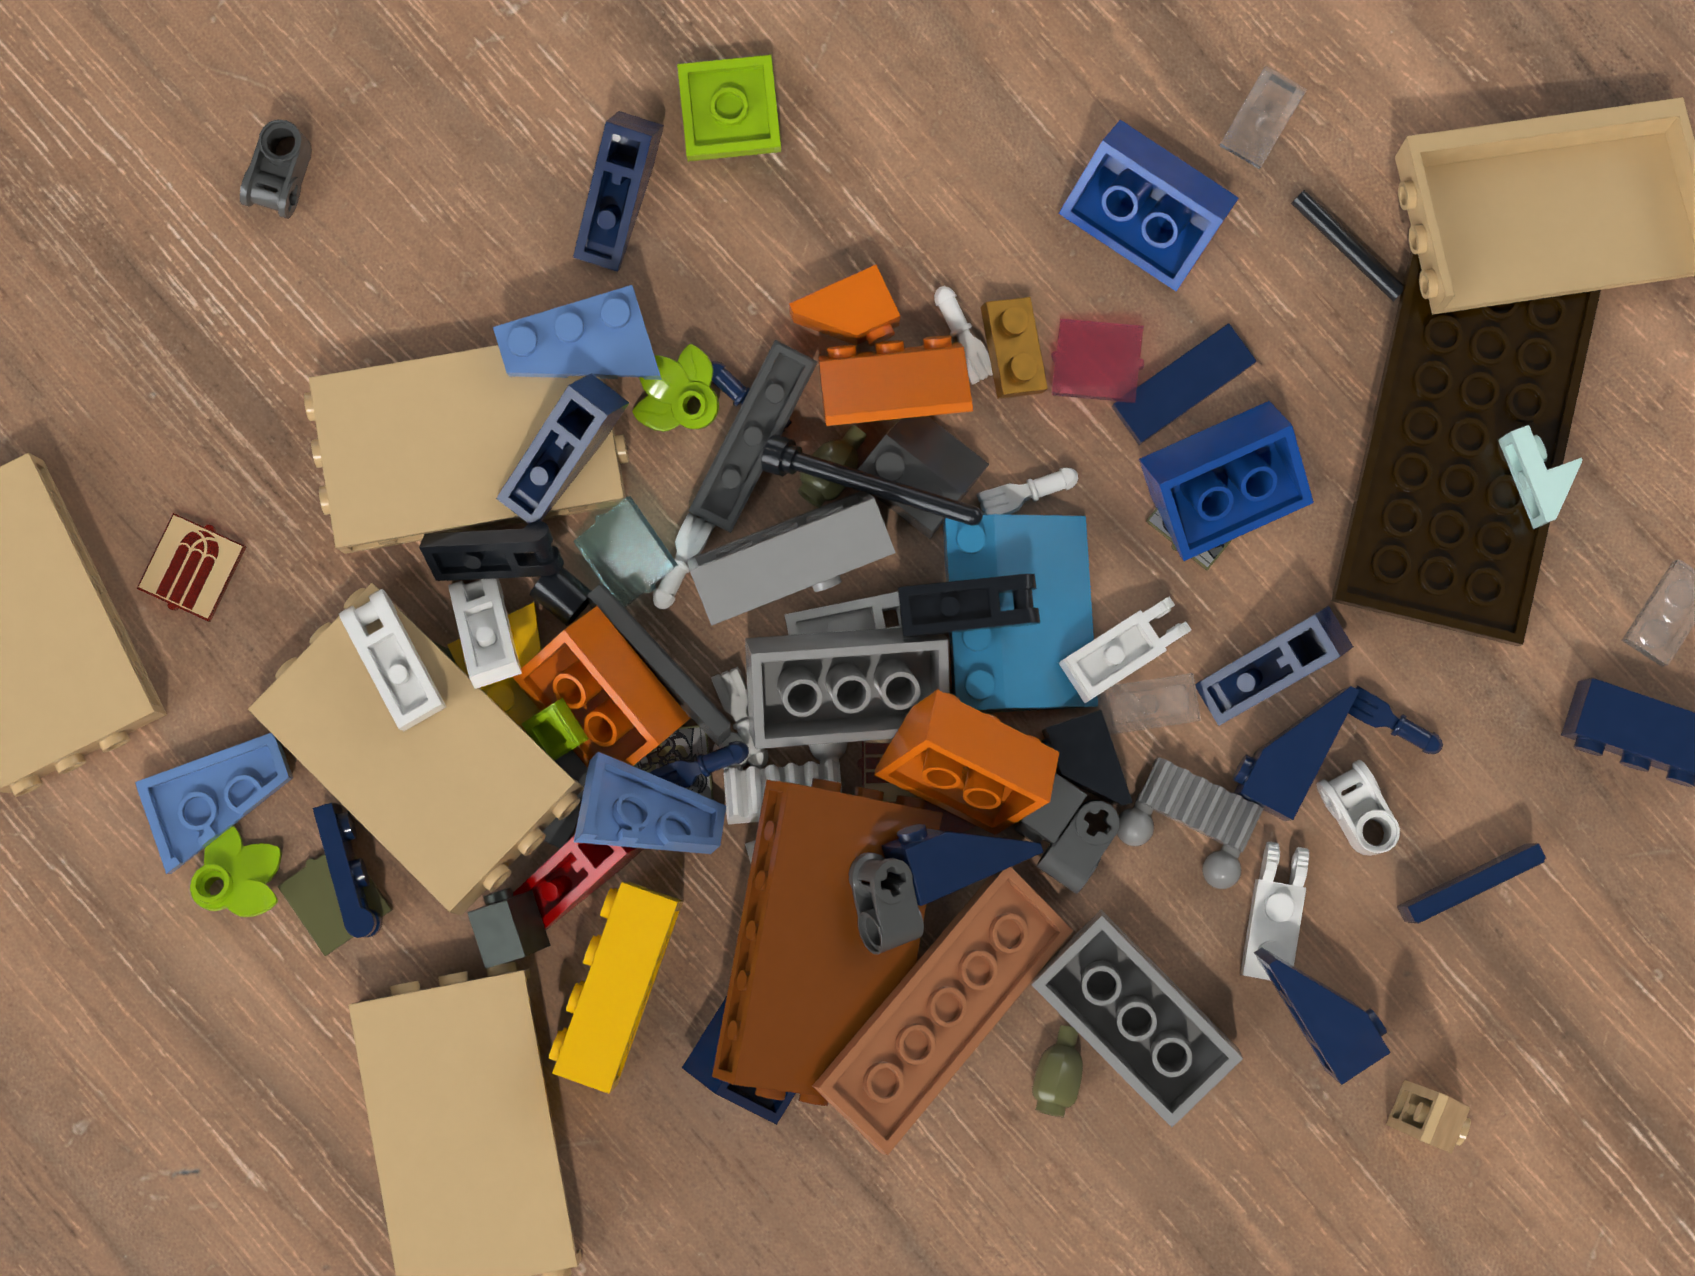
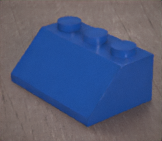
[1058,120,1239,291]
[1139,401,1314,561]

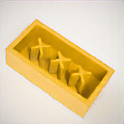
[549,882,684,1094]

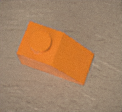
[789,264,900,346]

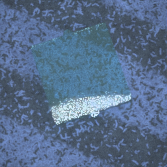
[573,496,678,608]

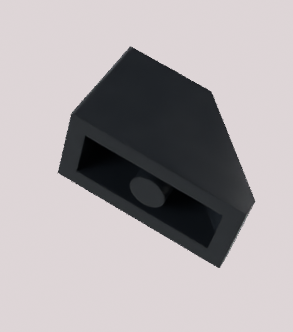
[1040,710,1133,807]

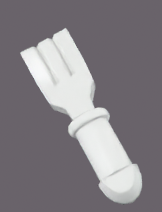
[934,286,993,385]
[977,467,1078,515]
[653,513,715,609]
[711,667,769,769]

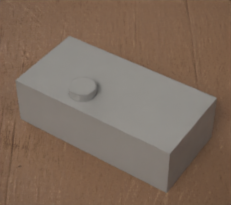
[686,491,896,626]
[745,627,949,749]
[1031,910,1243,1127]

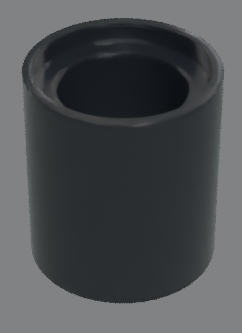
[530,567,592,626]

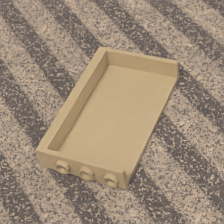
[1395,97,1695,315]
[304,345,629,554]
[0,453,167,797]
[248,583,584,916]
[348,962,582,1276]

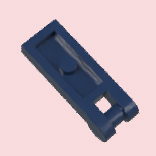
[313,803,382,938]

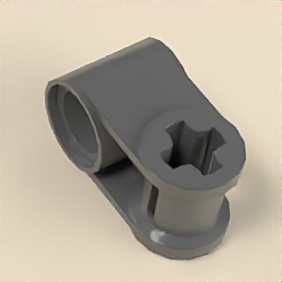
[240,119,312,219]
[1036,800,1119,894]
[849,852,924,954]

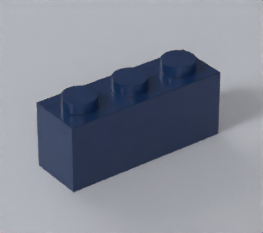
[1561,678,1695,787]

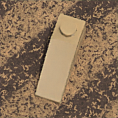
[1386,1080,1471,1154]

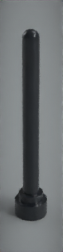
[761,434,983,526]

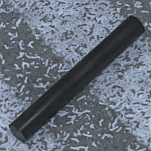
[1291,190,1404,302]

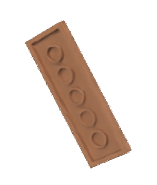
[812,867,1073,1155]

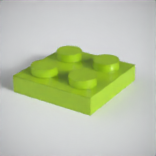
[677,55,781,162]

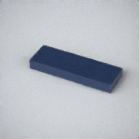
[1112,323,1257,445]
[1397,843,1547,924]

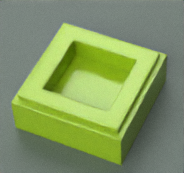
[522,698,589,761]

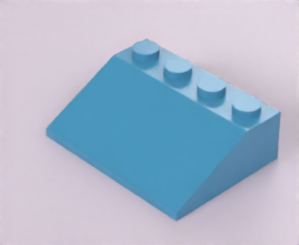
[943,514,1098,713]

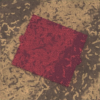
[1051,319,1144,403]

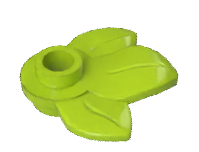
[632,344,719,432]
[190,826,282,917]

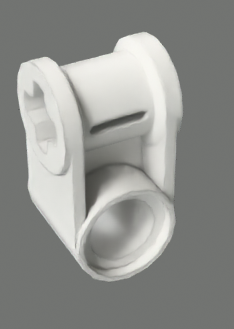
[1316,760,1400,856]

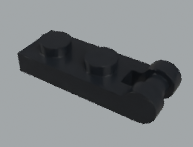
[419,521,564,581]
[898,574,1040,638]

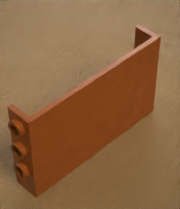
[712,778,943,1106]

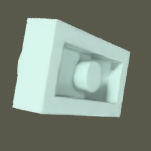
[1498,425,1583,529]

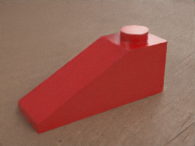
[513,835,644,930]

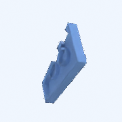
[493,285,662,380]
[135,733,293,874]
[574,752,726,854]

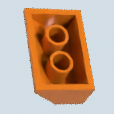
[818,335,973,426]
[513,606,691,768]
[874,689,1059,835]

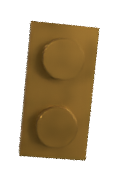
[980,297,1048,399]

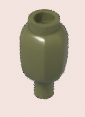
[797,425,867,508]
[1032,1025,1083,1118]

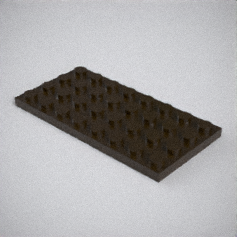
[1331,251,1601,646]

